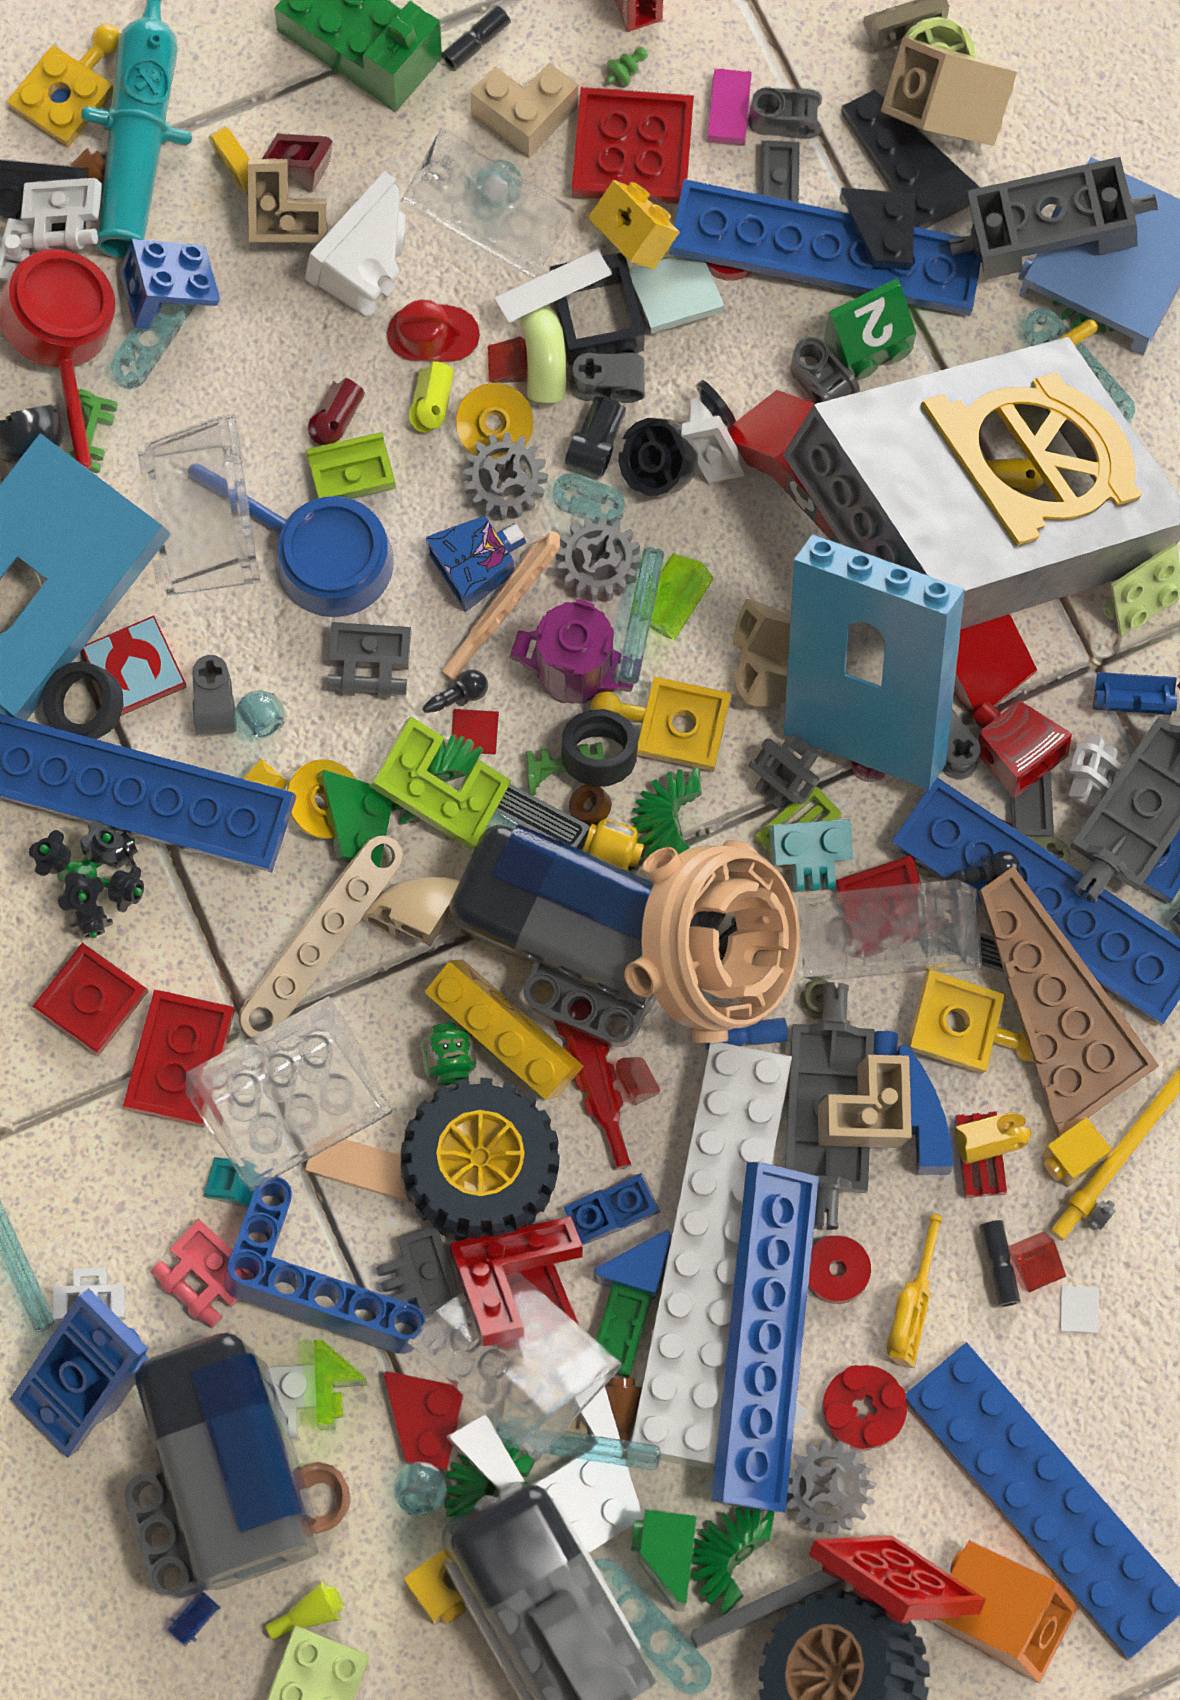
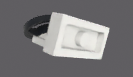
[681,380,746,483]

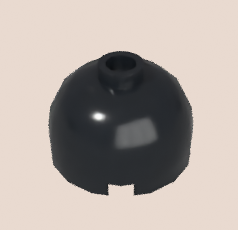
[0,404,64,463]
[618,418,698,497]

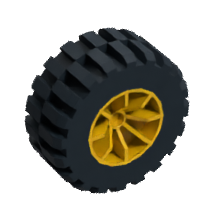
[401,1077,560,1241]

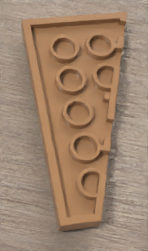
[978,866,1159,1137]

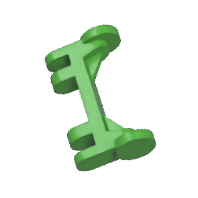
[67,389,118,473]
[526,742,608,796]

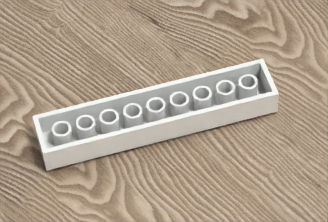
[630,1042,792,1471]

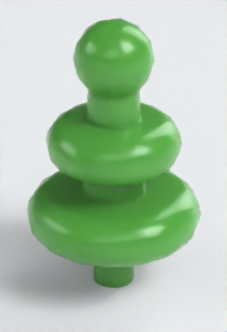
[605,47,648,87]

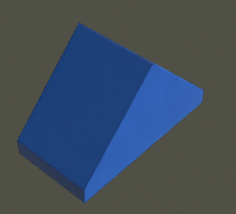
[594,1229,672,1300]

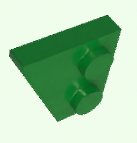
[317,770,393,867]

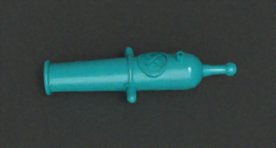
[81,0,192,259]

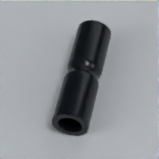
[441,5,511,71]
[979,1220,1021,1308]

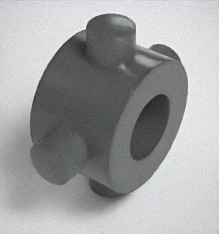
[1088,1200,1116,1230]

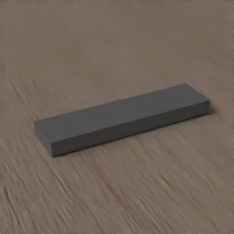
[690,1570,845,1650]

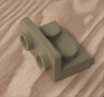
[863,0,950,52]

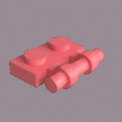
[151,1219,255,1329]

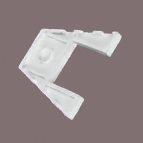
[446,1349,643,1553]

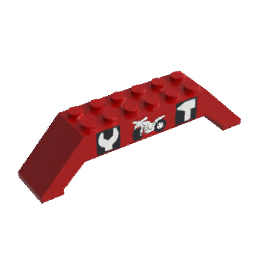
[727,390,1037,716]

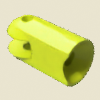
[409,361,454,433]

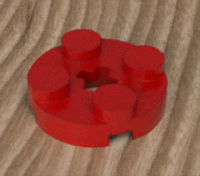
[822,1365,907,1451]

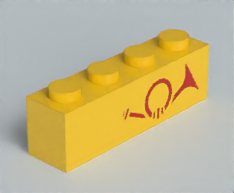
[424,959,584,1100]

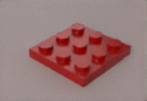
[571,87,694,204]
[808,1535,986,1623]

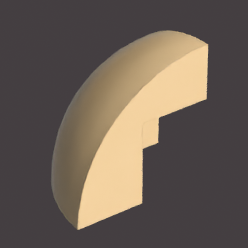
[733,598,791,707]
[361,876,459,946]

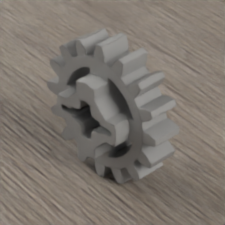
[462,432,548,520]
[556,516,641,602]
[786,1439,877,1535]

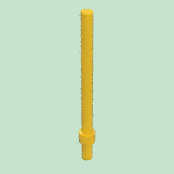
[1050,1067,1180,1241]

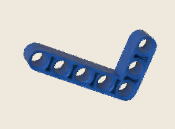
[224,1176,426,1354]

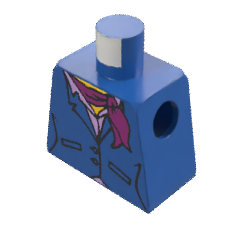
[426,517,526,612]

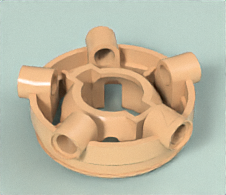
[624,840,799,1043]

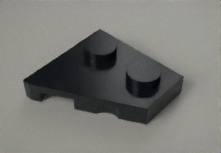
[839,187,915,270]

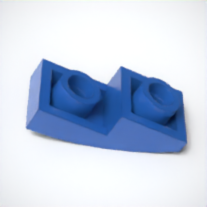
[563,1173,661,1245]

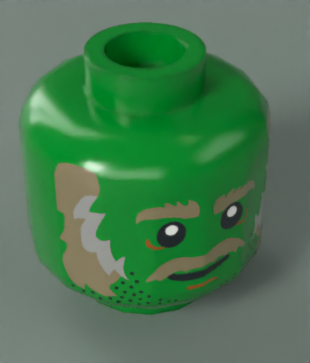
[420,1022,477,1086]

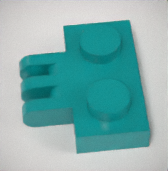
[768,819,853,892]

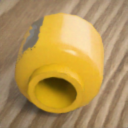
[582,818,644,876]

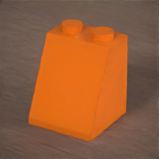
[934,1540,1078,1683]

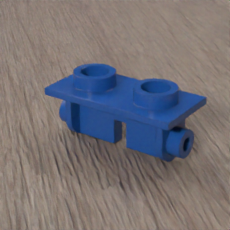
[1092,672,1177,715]

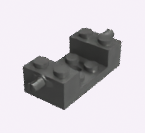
[949,156,1158,280]

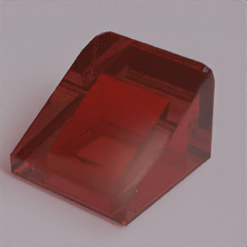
[488,336,528,383]
[616,1057,660,1106]
[1009,1232,1066,1293]

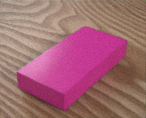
[707,68,752,146]

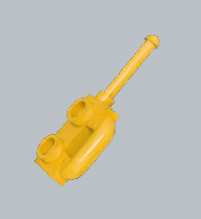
[887,1213,942,1368]

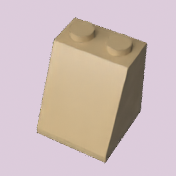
[881,37,1017,146]

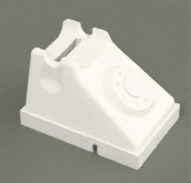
[305,170,406,317]

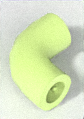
[519,305,566,403]

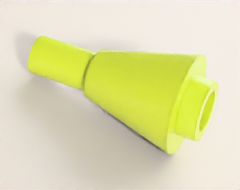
[265,1581,345,1640]

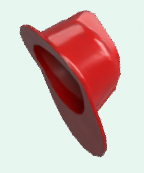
[387,299,480,362]

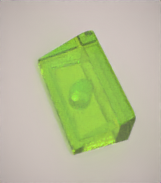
[633,553,713,640]

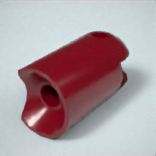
[308,378,365,445]

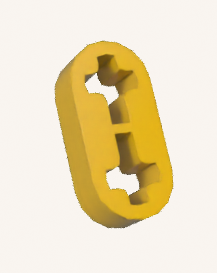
[208,126,250,195]

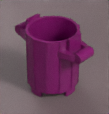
[509,599,640,703]

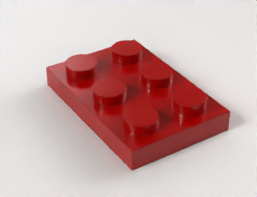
[123,989,235,1128]

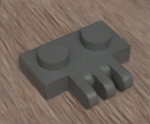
[376,1227,463,1319]

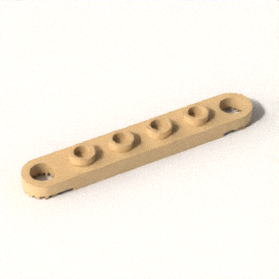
[238,836,403,1040]

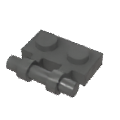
[327,622,411,698]

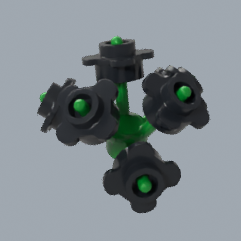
[29,820,144,938]

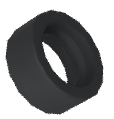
[42,661,124,739]
[561,709,638,787]

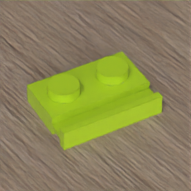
[306,432,396,499]

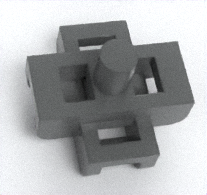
[748,735,820,808]

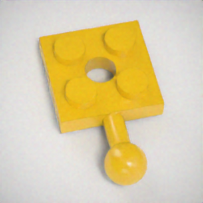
[7,24,121,148]
[590,676,732,772]
[907,970,1033,1074]

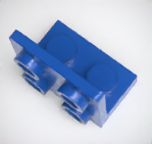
[119,239,220,329]

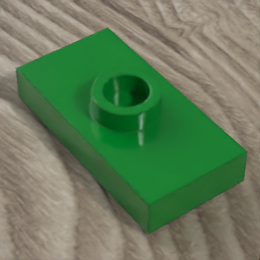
[593,1284,652,1378]

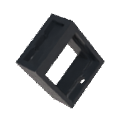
[549,252,645,366]

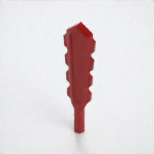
[554,1000,631,1170]

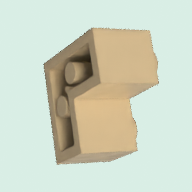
[470,63,578,158]
[248,159,327,243]
[818,1055,912,1148]

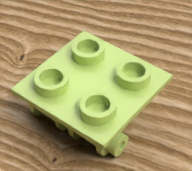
[1103,542,1180,637]
[267,1625,370,1700]

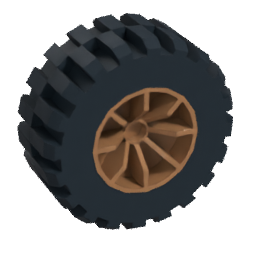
[758,1589,930,1700]

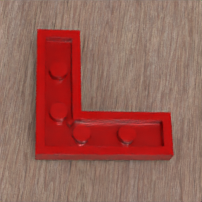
[450,1216,583,1347]

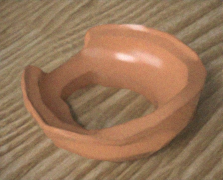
[294,1462,351,1534]

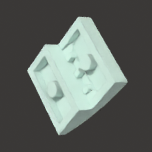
[629,256,724,334]

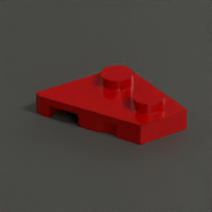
[384,1371,465,1472]

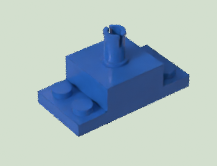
[10,1288,149,1458]

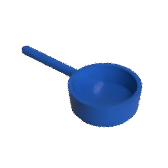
[188,465,394,617]

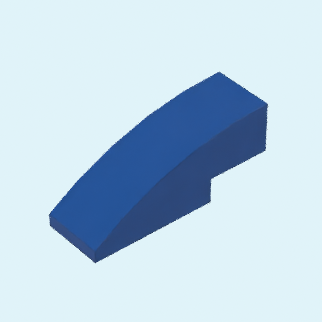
[897,1045,954,1175]

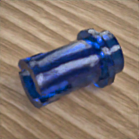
[167,1591,221,1646]

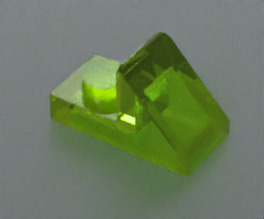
[314,1340,368,1431]

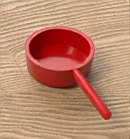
[0,249,116,470]

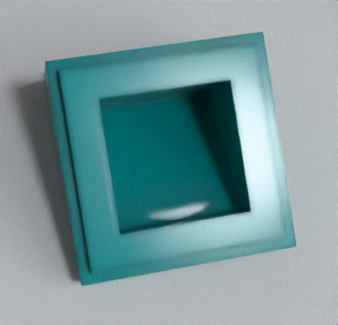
[204,1157,263,1208]

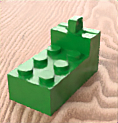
[274,0,442,112]

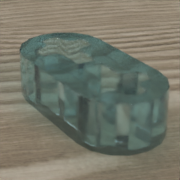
[553,473,625,526]

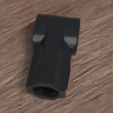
[565,396,626,478]

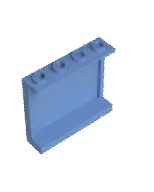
[1018,157,1180,356]

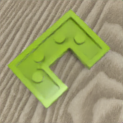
[369,716,512,850]

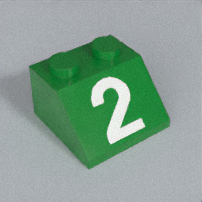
[824,278,916,379]
[631,1509,697,1612]

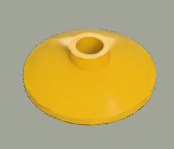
[455,383,534,458]
[287,759,356,839]

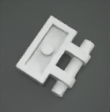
[20,178,102,252]

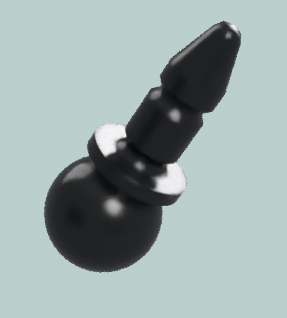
[422,669,488,713]
[942,851,1020,887]

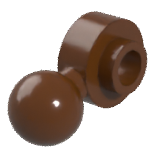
[550,784,612,849]

